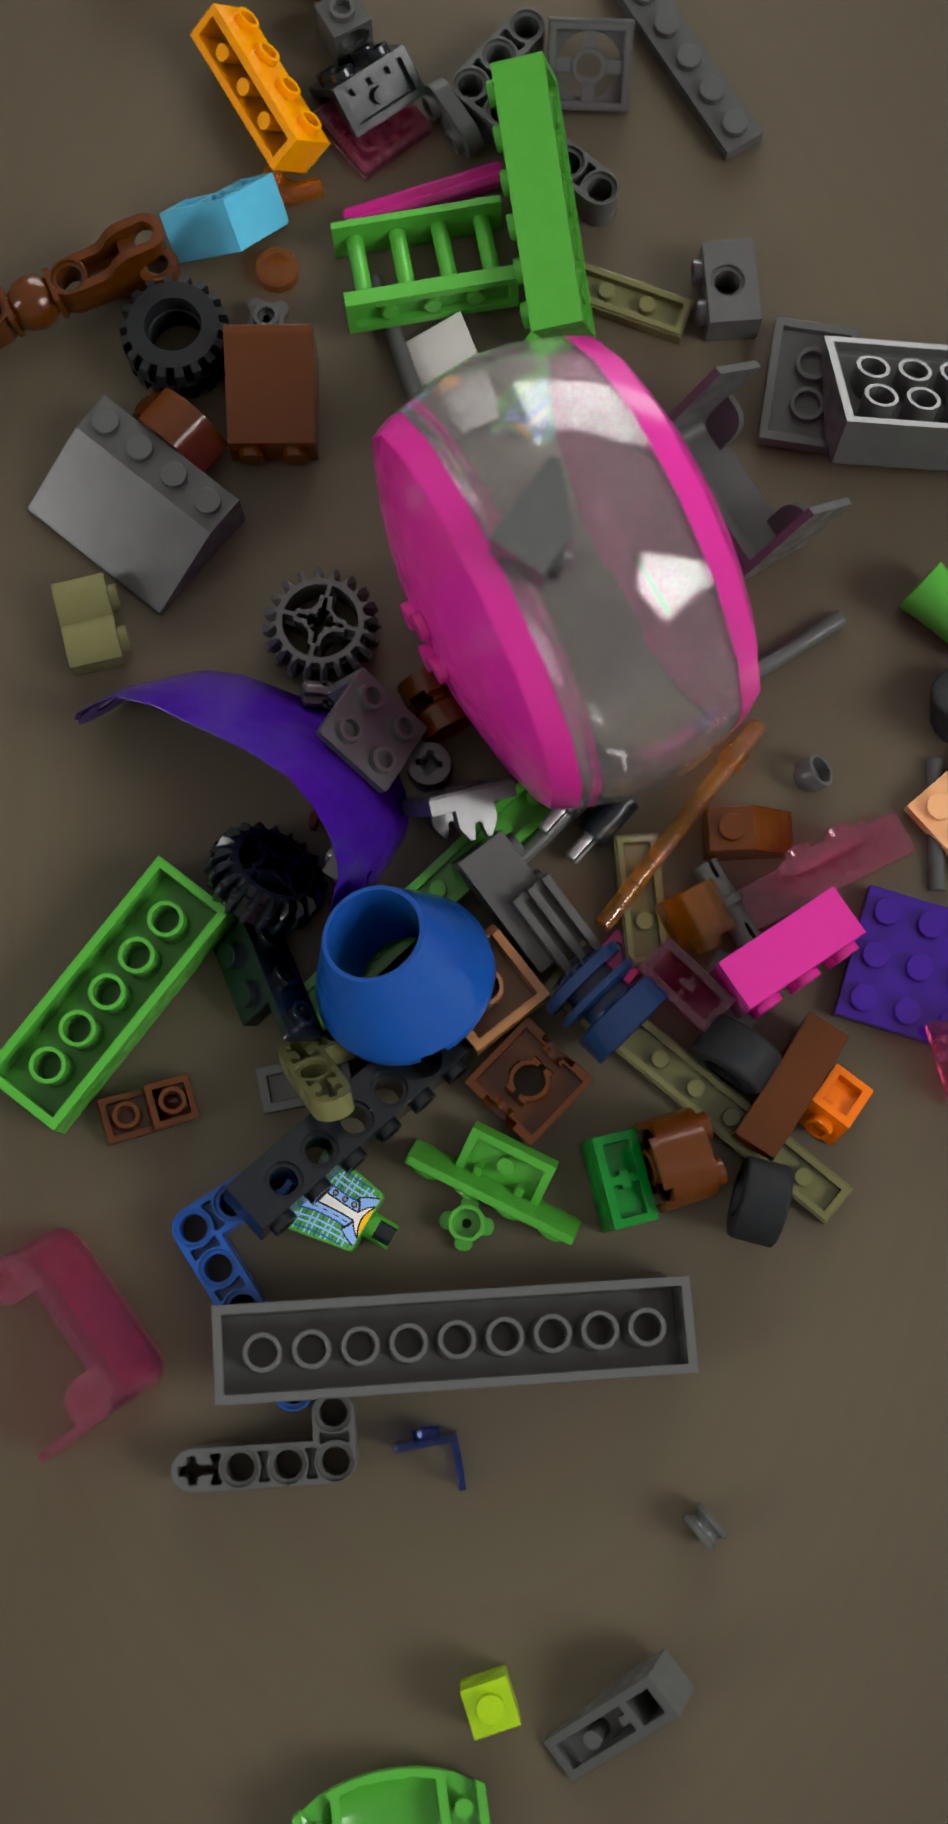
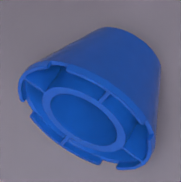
[315,885,496,1066]

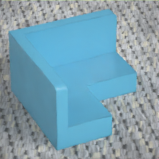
[159,172,289,263]

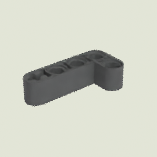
[170,1397,360,1493]

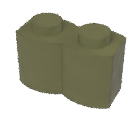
[51,572,132,676]

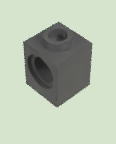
[314,0,374,67]

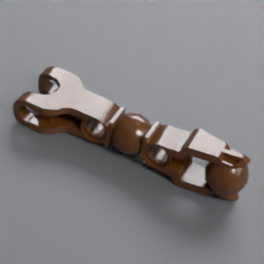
[0,213,181,349]

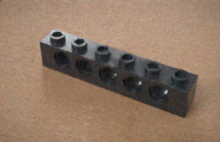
[223,1038,472,1240]

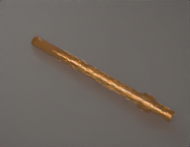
[595,719,766,932]

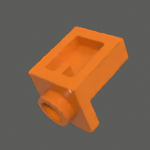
[798,1063,874,1146]

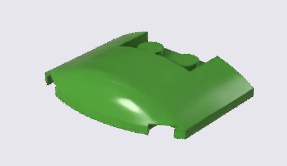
[291,1766,490,1824]

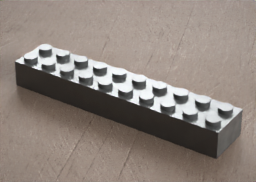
[211,1276,699,1407]

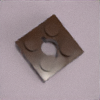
[464,1016,594,1147]

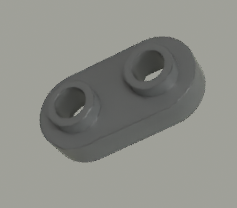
[422,77,484,159]

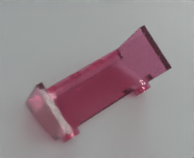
[0,1228,164,1463]

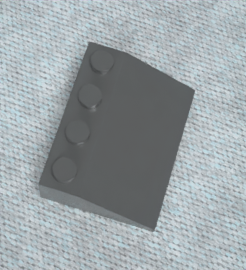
[822,335,948,471]
[27,395,245,616]

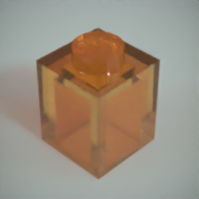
[654,877,736,955]

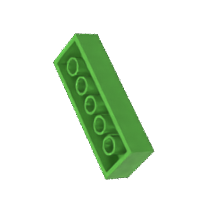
[486,51,596,342]
[0,855,236,1134]

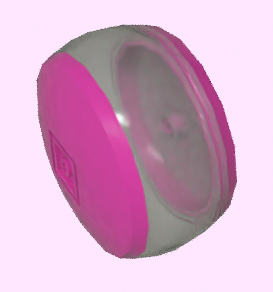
[371,336,761,809]

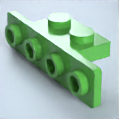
[404,1121,582,1245]

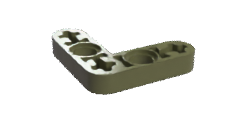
[277,1025,356,1122]

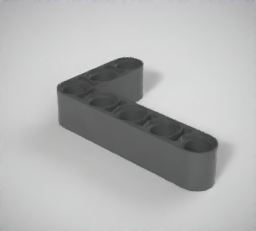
[452,7,620,227]

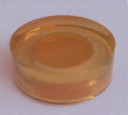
[256,247,300,293]

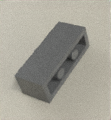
[451,830,583,974]

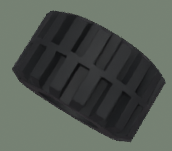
[118,275,230,398]

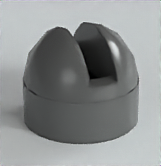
[793,753,833,792]

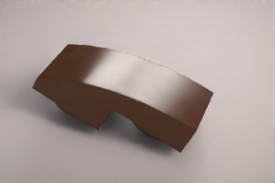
[96,1073,200,1146]

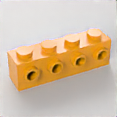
[190,3,331,173]

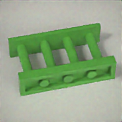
[330,195,519,334]

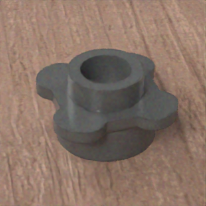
[245,297,290,325]

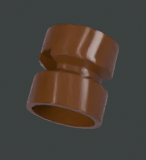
[397,667,472,743]

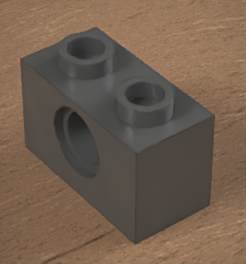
[691,238,762,342]

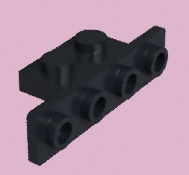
[213,914,324,1042]

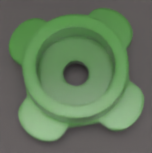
[439,1197,494,1251]

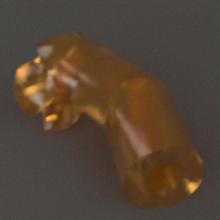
[262,165,325,206]

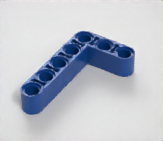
[172,1169,312,1411]

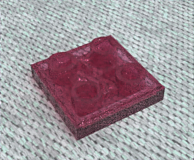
[313,99,432,181]

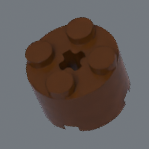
[633,1107,728,1213]

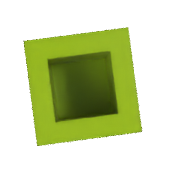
[460,1664,521,1740]

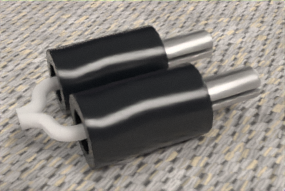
[538,757,639,864]

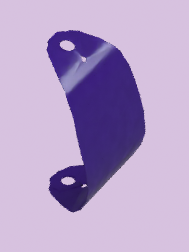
[74,670,409,913]

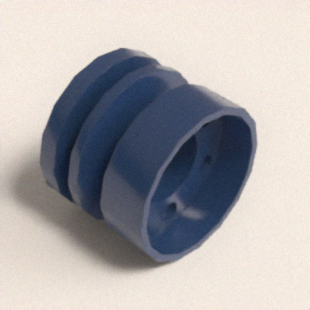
[545,940,669,1064]

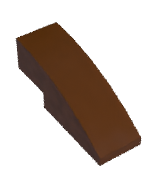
[732,1011,850,1162]

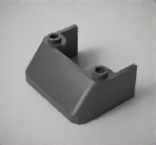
[668,360,852,580]

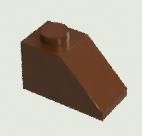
[701,804,794,862]

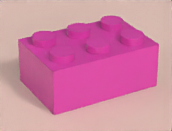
[708,886,866,1020]

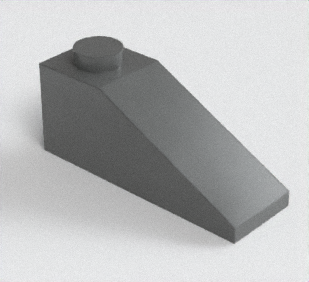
[543,1648,695,1782]

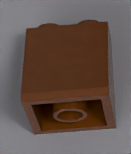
[223,324,319,465]

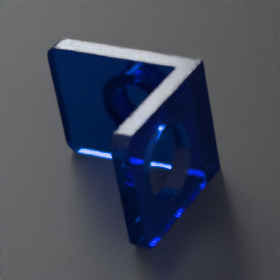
[394,1425,467,1491]

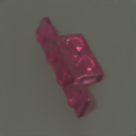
[738,812,914,930]

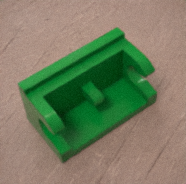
[579,1128,659,1233]

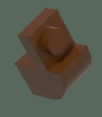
[132,387,228,472]

